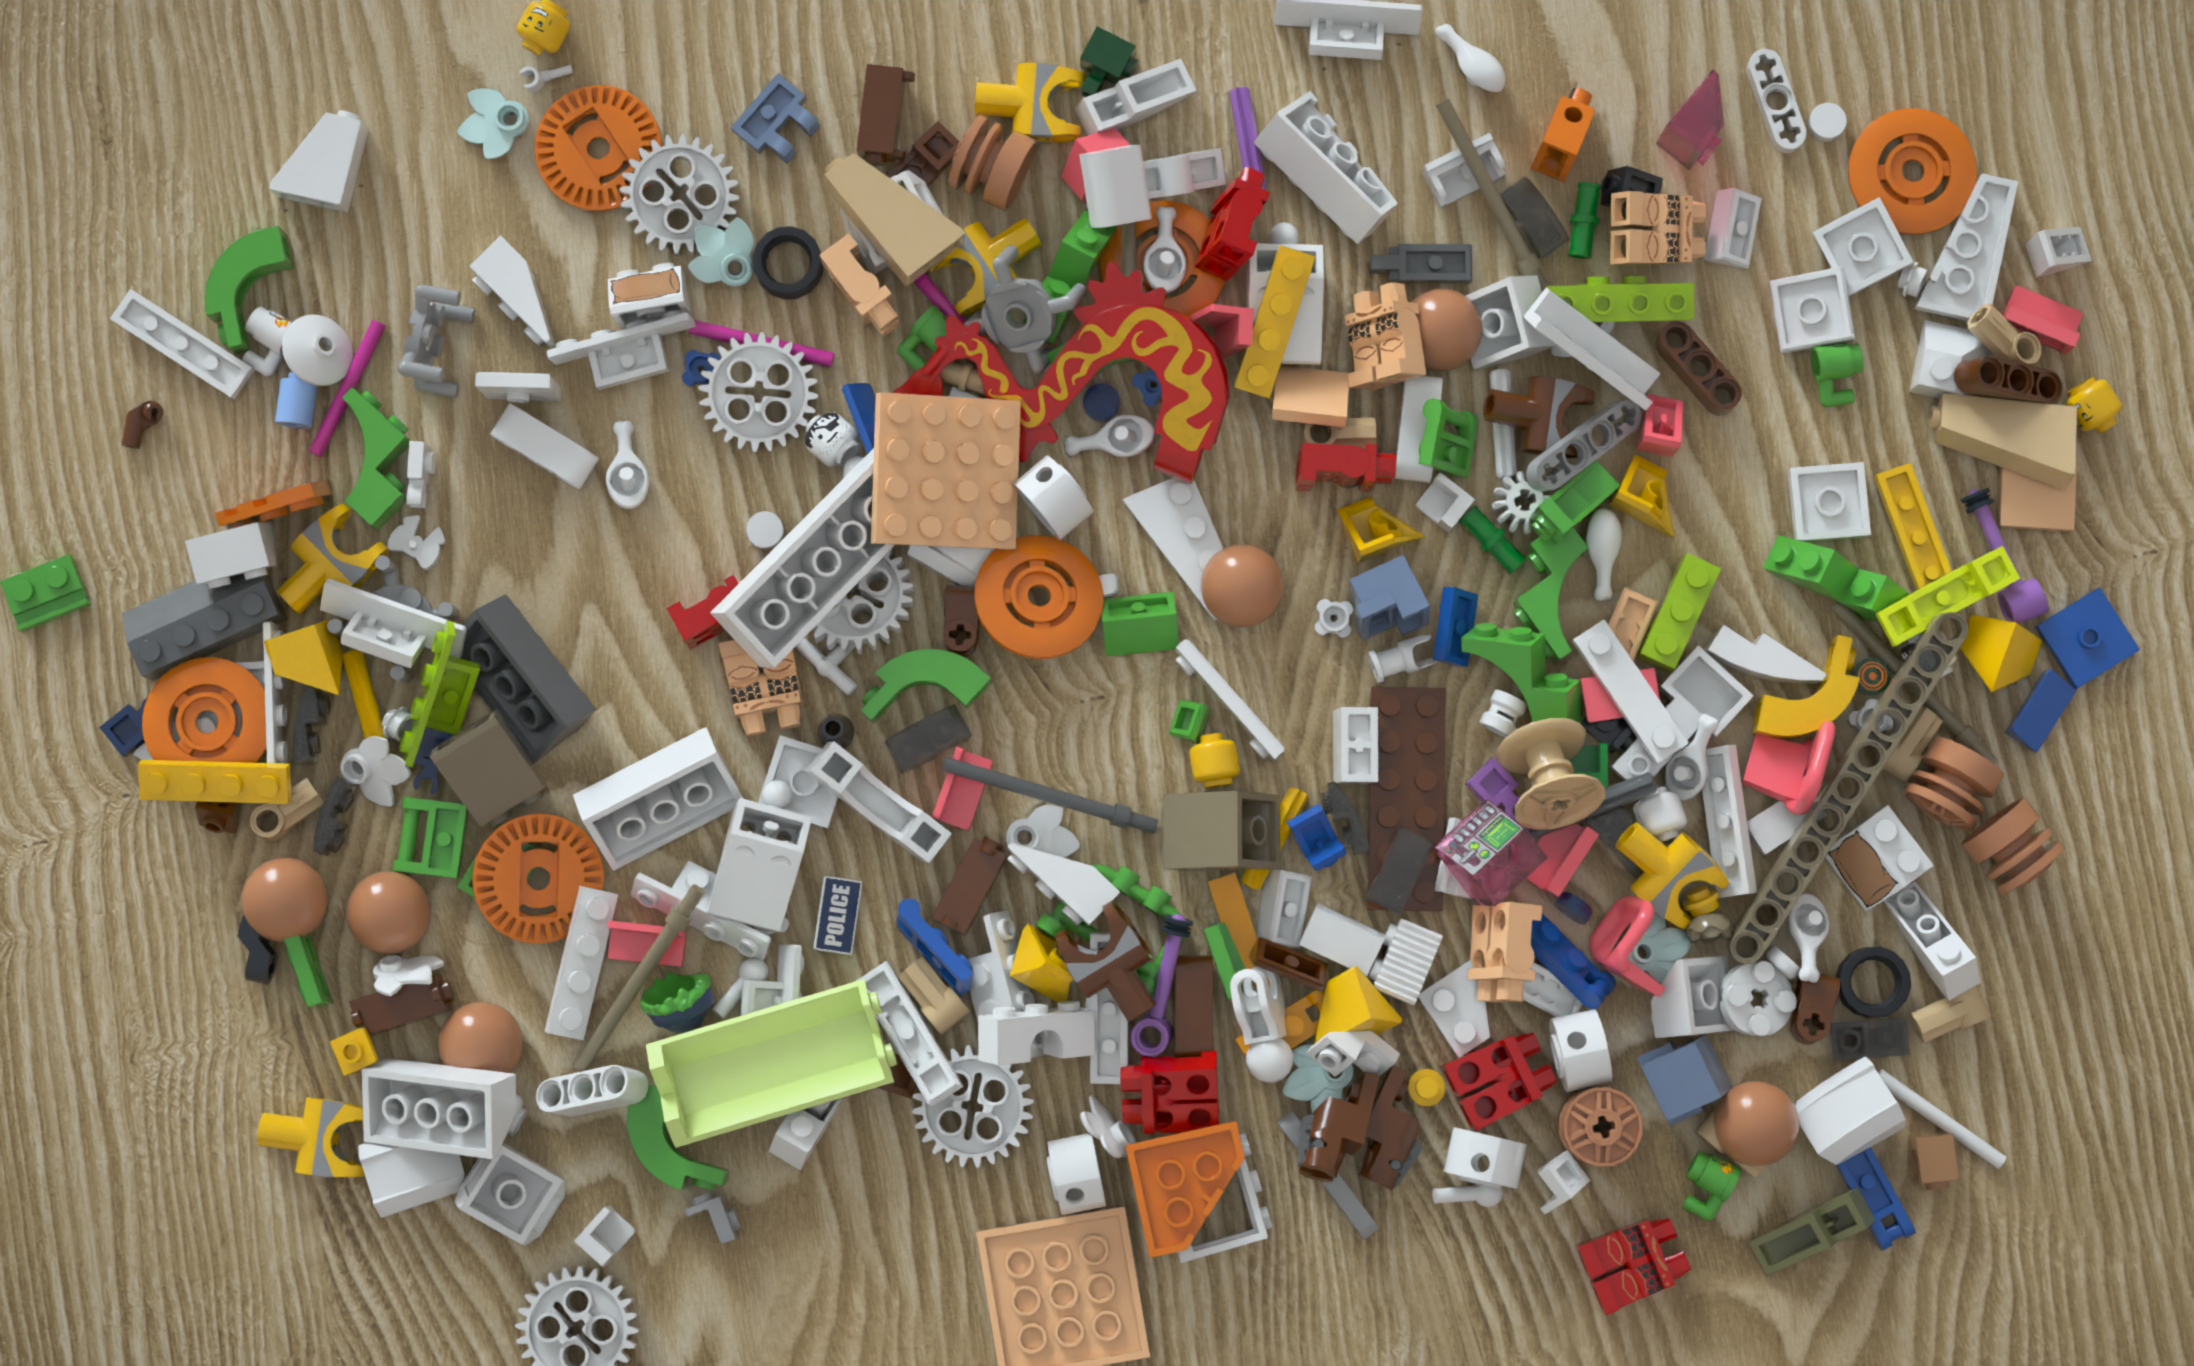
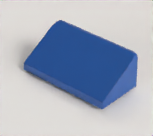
[842,383,876,454]
[2004,669,2076,753]

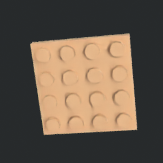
[871,392,1021,549]
[976,1206,1150,1366]

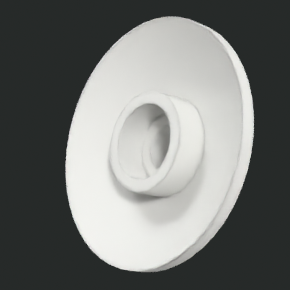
[282,315,353,386]

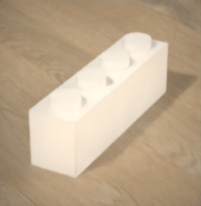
[1253,91,1398,244]

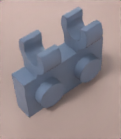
[731,73,820,164]

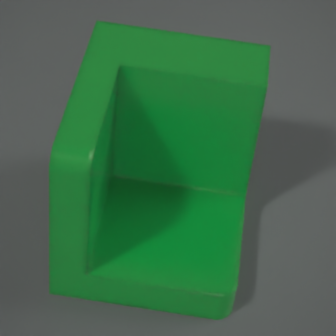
[1570,743,1608,788]

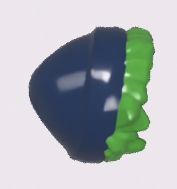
[640,972,715,1034]

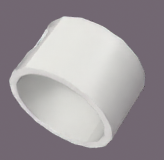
[1013,455,1094,541]
[1549,1009,1612,1092]
[1443,1127,1527,1189]
[1046,1133,1106,1215]

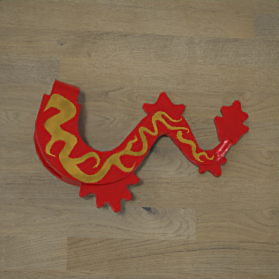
[892,261,1230,484]

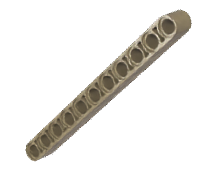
[1726,612,1968,964]

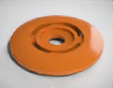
[534,85,663,211]
[1848,108,1977,235]
[1100,200,1226,316]
[974,535,1104,659]
[142,657,266,763]
[472,813,604,944]

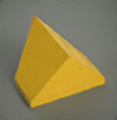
[1609,454,1675,539]
[1337,497,1426,563]
[1958,614,2042,692]
[263,619,343,695]
[1009,923,1073,1002]
[1314,966,1402,1044]

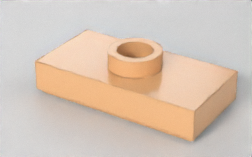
[1608,587,1659,662]

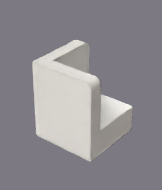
[1416,473,1475,533]
[1537,1150,1590,1214]
[574,1205,636,1266]

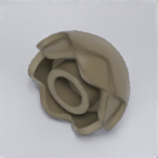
[1686,914,1734,943]

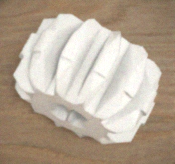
[1491,471,1552,535]

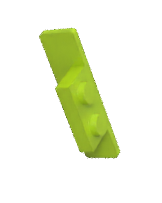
[1547,275,1694,322]
[399,620,480,767]

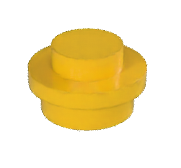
[1682,885,1719,917]
[1408,1069,1445,1106]

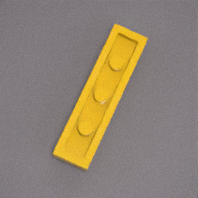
[1233,245,1316,399]
[1873,462,1952,590]
[138,760,292,804]

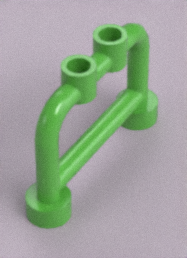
[1035,864,1185,998]

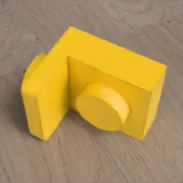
[330,1027,378,1076]

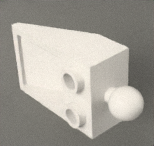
[1246,222,1324,365]
[707,780,812,933]

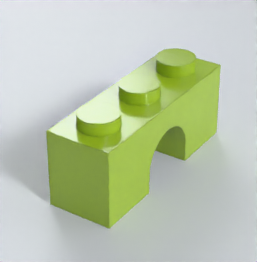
[1635,553,1721,674]

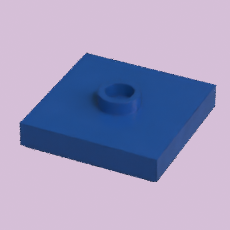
[2035,587,2140,689]

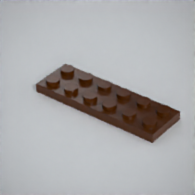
[1367,687,1446,912]

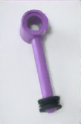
[1961,488,2049,624]
[1131,914,1193,1056]

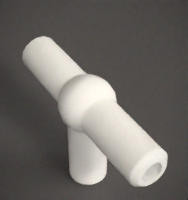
[796,638,857,695]

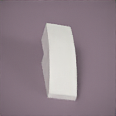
[1075,59,1197,136]
[1704,625,1826,684]

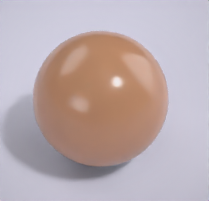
[1411,289,1482,372]
[1201,544,1284,627]
[242,858,328,942]
[346,871,431,955]
[438,1002,523,1073]
[1714,1081,1799,1166]

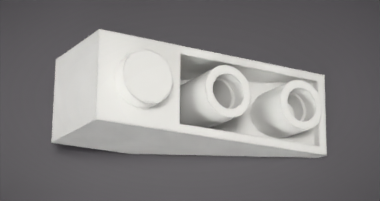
[469,235,555,349]
[1007,843,1120,926]
[1883,882,1981,1001]
[768,1097,845,1171]

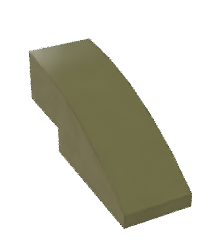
[1749,1187,1876,1276]

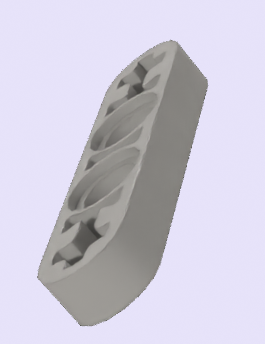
[1526,399,1642,491]
[1277,1110,1379,1241]

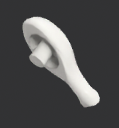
[1435,24,1506,92]
[1143,206,1186,294]
[1064,415,1155,457]
[606,421,649,509]
[1586,508,1622,601]
[1665,714,1719,801]
[1787,893,1829,983]

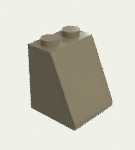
[430,708,545,827]
[1162,790,1280,871]

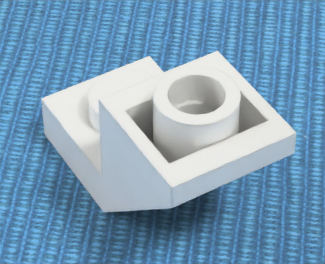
[1306,1031,1400,1077]

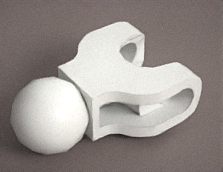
[1230,966,1293,1083]

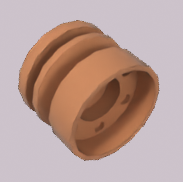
[948,115,1037,211]
[1903,737,2004,831]
[1961,797,2065,895]
[1556,1087,1643,1167]

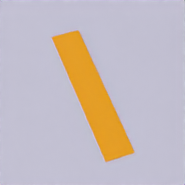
[1208,873,1270,992]

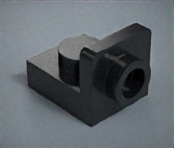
[1600,166,1663,207]
[1580,716,1637,754]

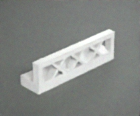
[1523,287,1661,410]

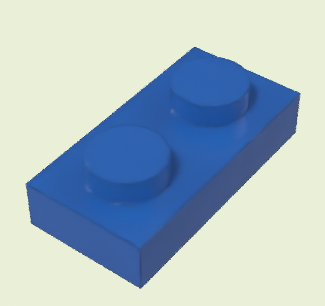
[1433,587,1479,667]

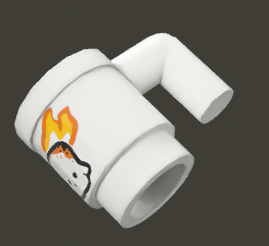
[242,306,292,377]

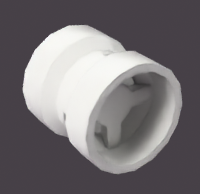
[1479,689,1528,738]

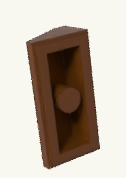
[1249,937,1328,992]

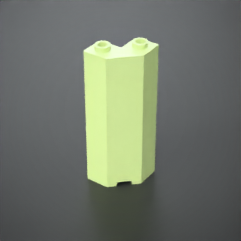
[646,979,897,1148]

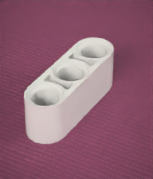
[1394,376,1443,483]
[490,403,599,490]
[536,1065,649,1117]

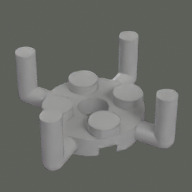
[964,245,1087,374]
[398,284,476,398]
[327,555,460,684]

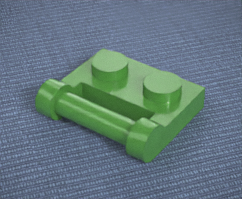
[1418,398,1479,479]
[392,797,469,879]

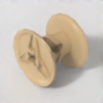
[1496,718,1605,830]

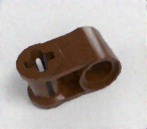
[943,585,980,658]
[1790,973,1840,1045]

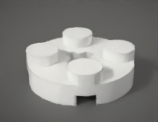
[1719,961,1797,1036]

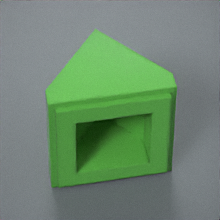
[1169,699,1212,744]

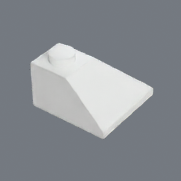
[1909,320,1992,399]
[1651,956,1733,1038]

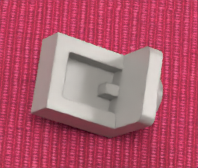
[685,1191,742,1244]

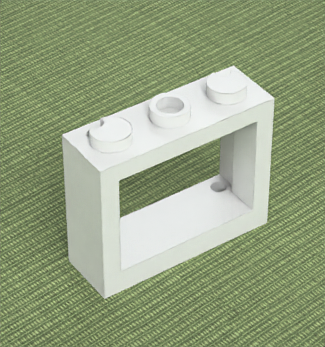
[1178,1133,1273,1263]

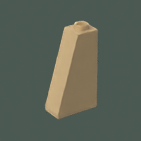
[823,153,966,287]
[1929,393,2077,489]

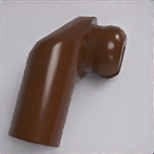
[121,401,164,449]

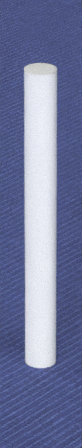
[1878,1069,2007,1169]

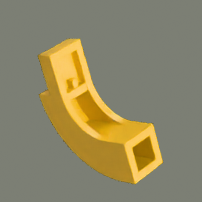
[1751,635,1860,739]

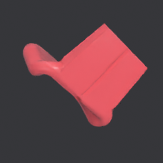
[1741,721,1836,815]
[1589,895,1665,997]

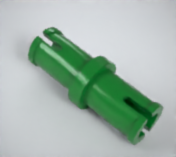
[1568,182,1601,259]
[1458,505,1527,575]

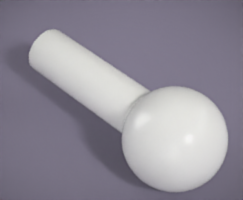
[712,957,769,1019]
[1432,1184,1503,1207]

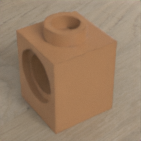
[1908,1133,1960,1190]

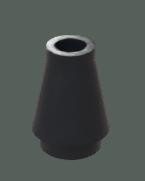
[818,714,855,749]

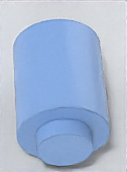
[275,372,318,429]

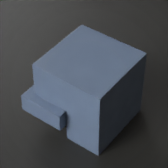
[1349,555,1430,641]
[1637,1033,1733,1126]

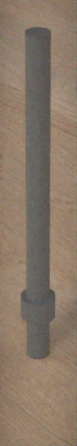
[941,757,1158,833]

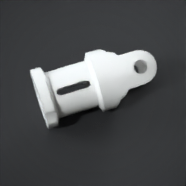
[1368,635,1438,683]

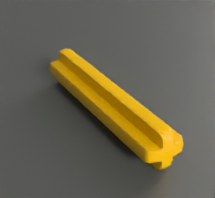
[342,650,390,753]
[1241,787,1308,890]

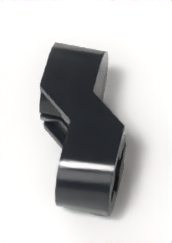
[237,915,279,985]

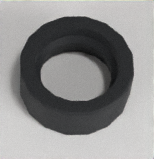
[752,226,824,300]
[1836,946,1911,1018]

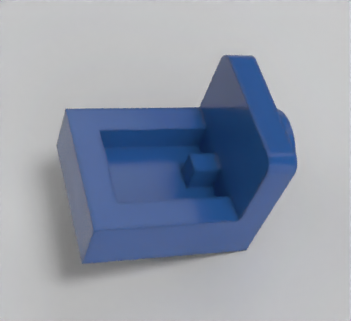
[1287,804,1347,871]

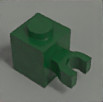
[1080,26,1139,97]

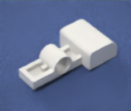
[1079,145,1226,228]
[1610,645,1754,781]

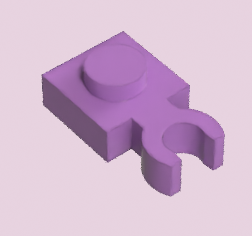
[1465,758,1521,823]

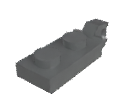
[1369,244,1473,283]

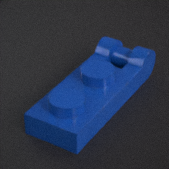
[897,899,974,997]
[1531,913,1616,1009]
[1836,1147,1916,1251]

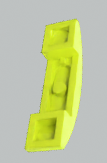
[1875,546,2021,647]

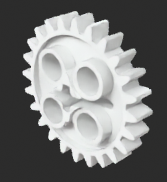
[620,134,739,255]
[698,332,818,452]
[811,548,914,654]
[912,1045,1034,1168]
[515,1265,640,1366]

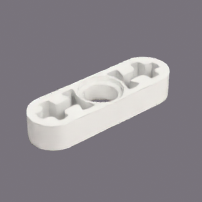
[1746,49,1806,153]

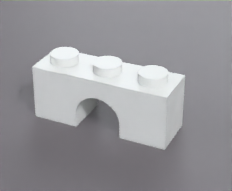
[978,1001,1095,1065]

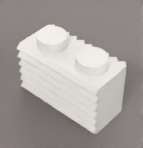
[1368,918,1443,1006]

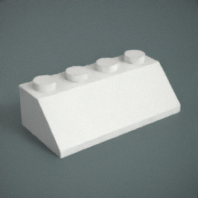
[573,727,744,871]
[362,1058,516,1159]

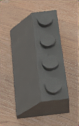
[122,573,288,681]
[449,594,596,763]

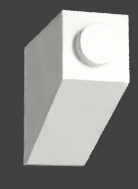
[269,110,369,213]

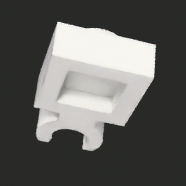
[407,441,436,508]

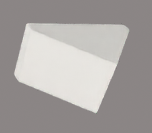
[2025,227,2092,278]

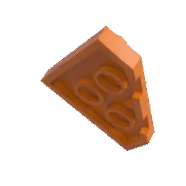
[215,480,332,529]
[1125,1121,1245,1258]

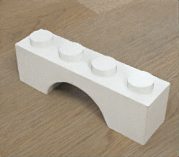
[805,741,952,863]

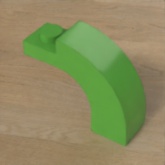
[205,225,293,354]
[860,649,992,724]
[627,1084,730,1190]

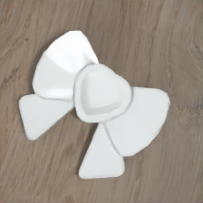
[387,515,446,571]

